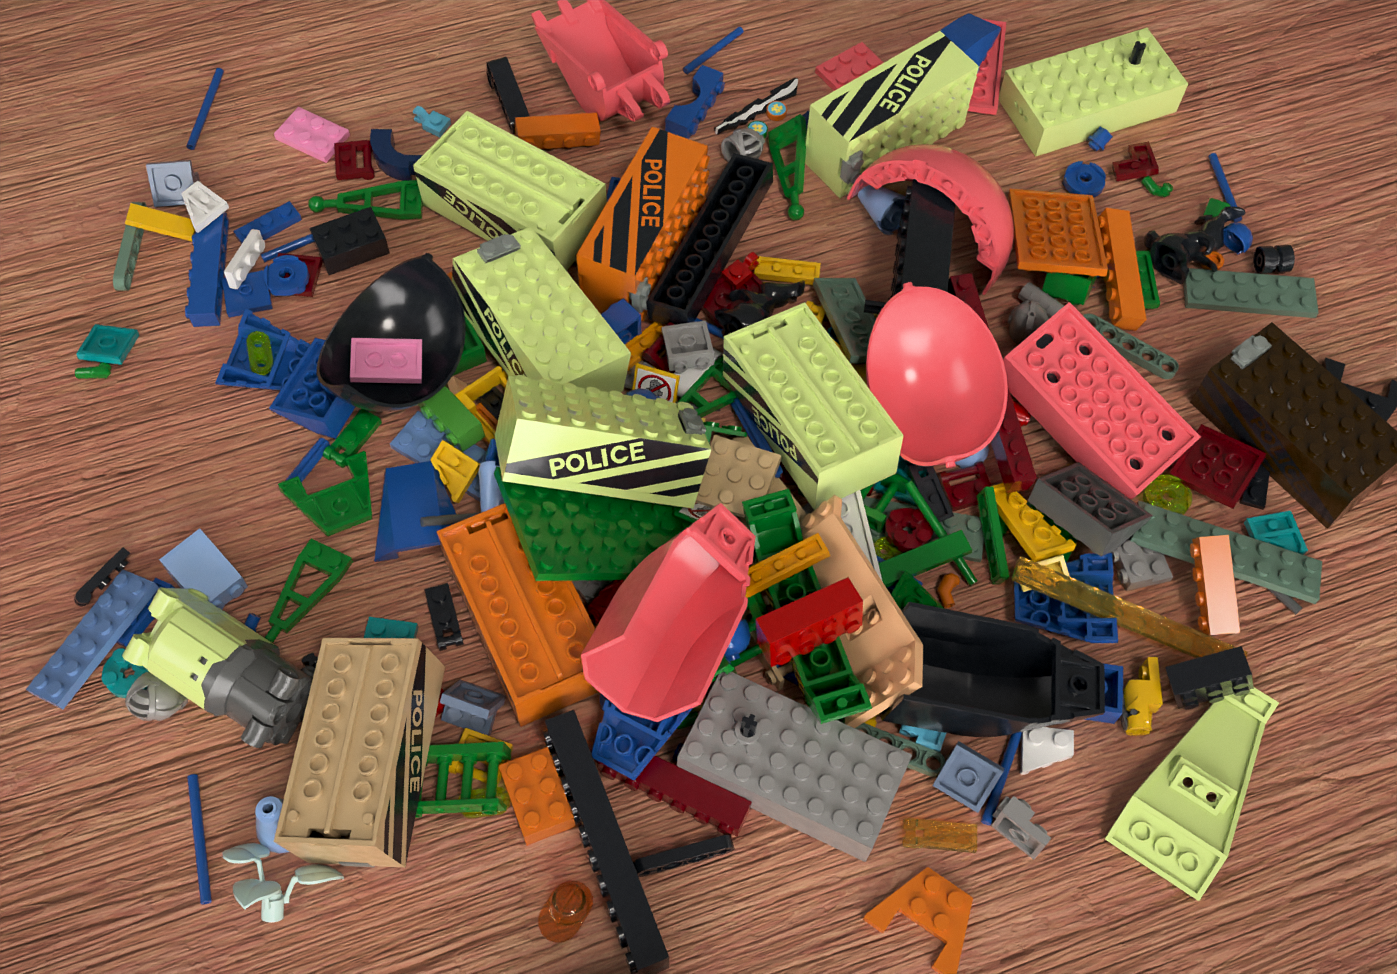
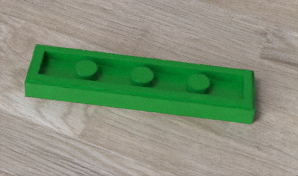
[977,486,1010,585]
[878,530,972,588]

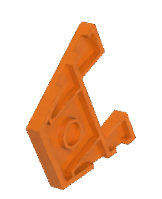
[863,867,973,974]

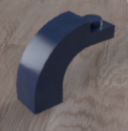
[370,129,423,181]

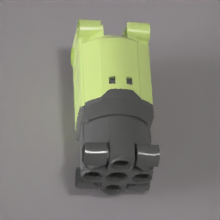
[122,587,315,748]

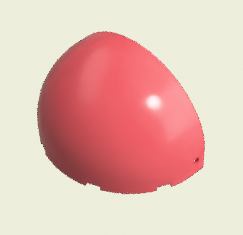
[847,144,1014,295]

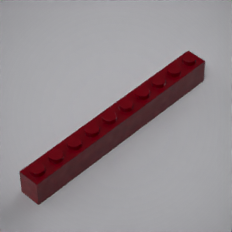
[948,273,1037,493]

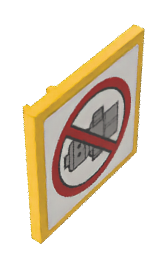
[632,363,680,403]

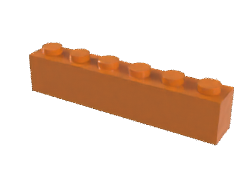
[1098,208,1147,331]

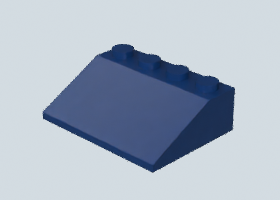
[269,338,355,439]

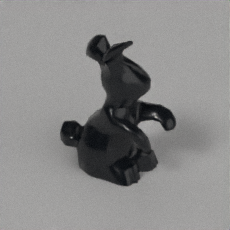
[1144,206,1245,284]
[714,280,805,337]

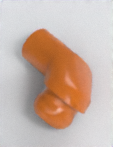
[937,573,960,609]

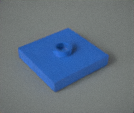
[222,270,273,318]

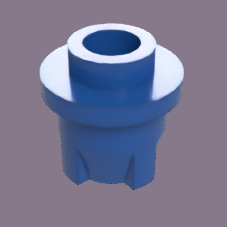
[1088,126,1113,152]

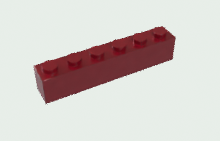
[598,756,752,837]

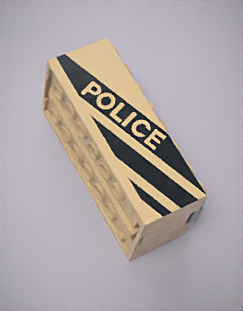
[274,638,445,868]

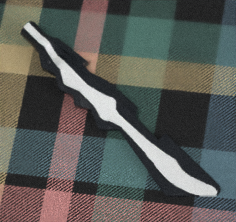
[714,78,798,135]

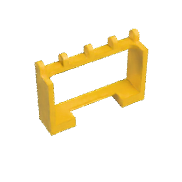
[455,366,508,443]

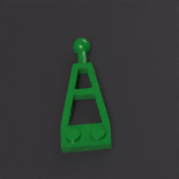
[768,114,807,220]
[308,180,423,220]
[677,356,737,418]
[265,538,353,643]

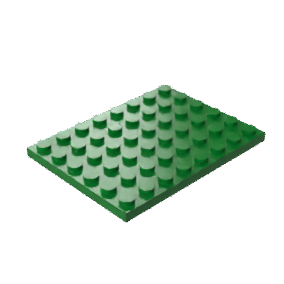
[494,466,692,581]

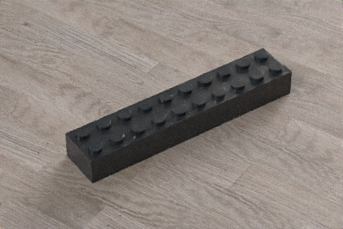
[646,153,773,325]
[542,710,669,974]

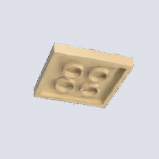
[695,435,782,518]

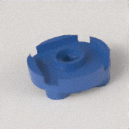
[1062,161,1106,198]
[263,255,309,296]

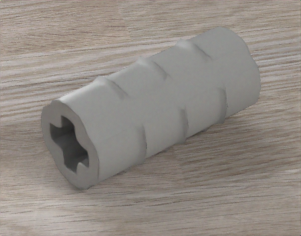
[1018,282,1064,319]

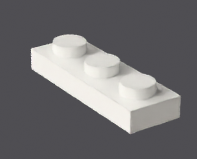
[224,229,265,289]

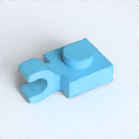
[413,106,451,137]
[899,725,946,752]

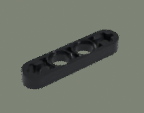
[633,835,735,877]

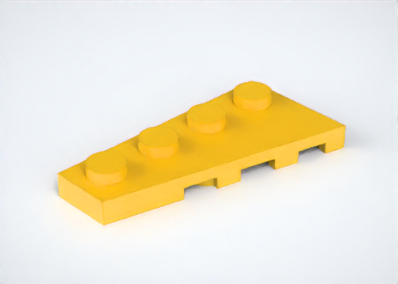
[990,483,1076,563]

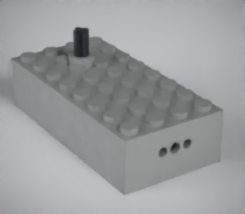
[677,672,912,862]

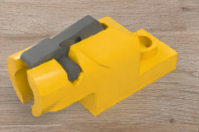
[1121,657,1163,736]

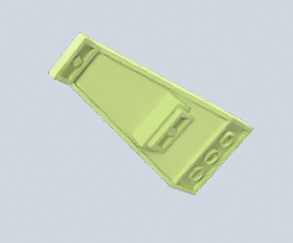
[1105,688,1279,901]

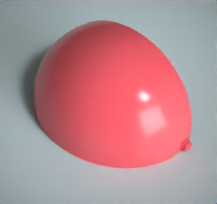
[866,282,1008,469]

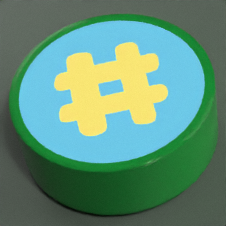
[747,121,768,139]

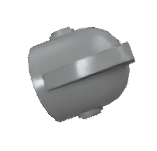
[721,128,765,162]
[1008,300,1049,345]
[125,672,188,721]

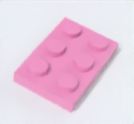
[274,107,350,163]
[350,338,422,383]

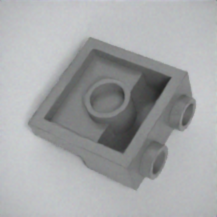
[662,320,714,373]
[1110,538,1173,591]
[992,796,1051,860]

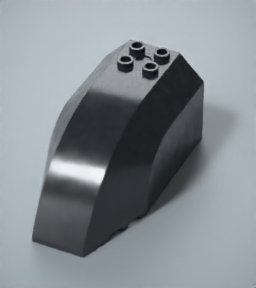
[879,602,1105,737]

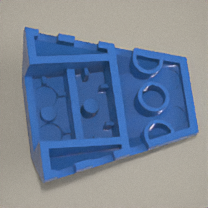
[940,13,1001,73]
[215,308,311,390]
[374,461,456,562]
[591,700,693,780]

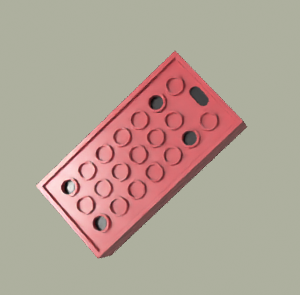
[1003,302,1201,500]

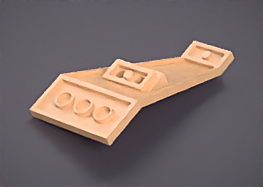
[802,495,923,728]

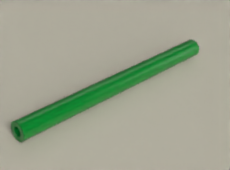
[904,480,978,586]

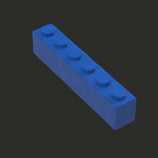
[185,211,229,327]

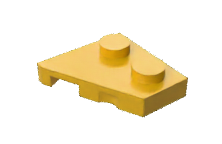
[430,440,481,503]

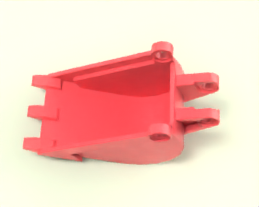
[531,0,670,122]

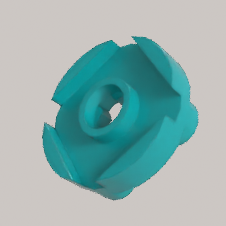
[101,648,149,698]

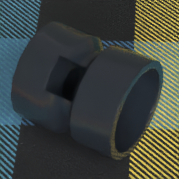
[1253,244,1295,274]

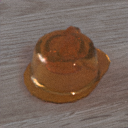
[538,881,593,943]

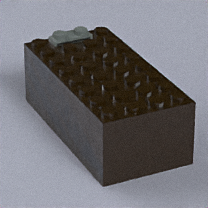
[1190,322,1397,529]

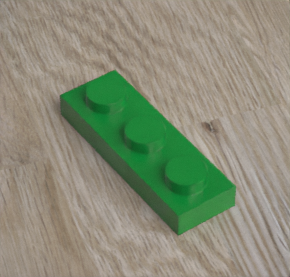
[1136,251,1160,309]

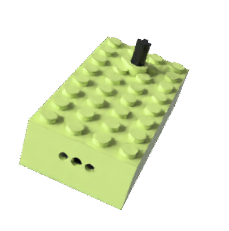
[999,28,1188,157]

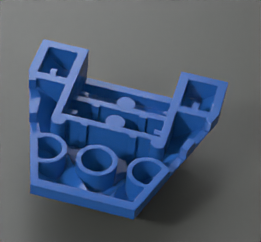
[1014,553,1118,643]

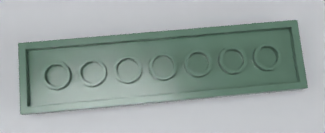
[1130,501,1322,604]

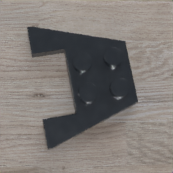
[1322,358,1397,422]

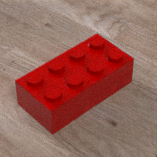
[756,577,863,667]

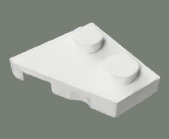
[181,181,229,233]
[1020,727,1074,775]

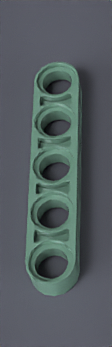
[113,202,147,291]
[1083,314,1179,379]
[837,717,945,777]

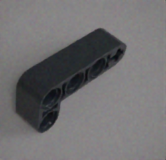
[486,56,530,134]

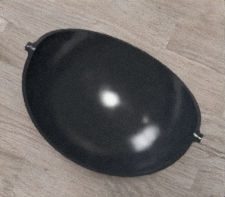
[317,253,466,412]

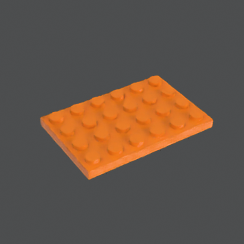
[1008,188,1108,277]

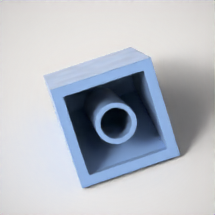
[159,528,248,609]

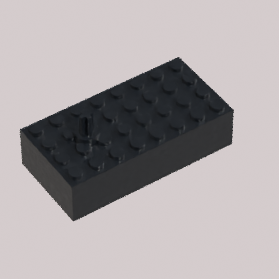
[863,179,955,314]

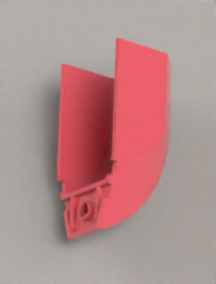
[581,503,756,722]

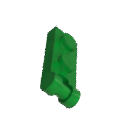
[323,409,382,468]

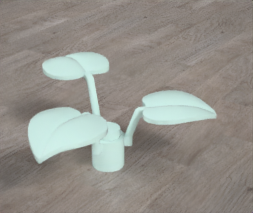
[222,843,344,922]

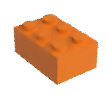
[499,747,576,846]

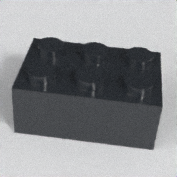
[309,207,390,275]
[1165,646,1254,710]

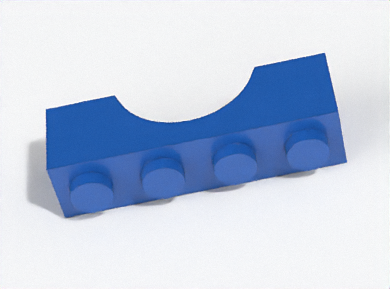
[665,65,725,139]

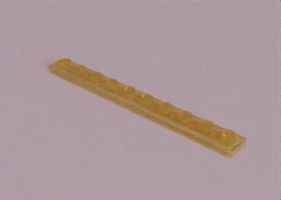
[1012,556,1248,659]

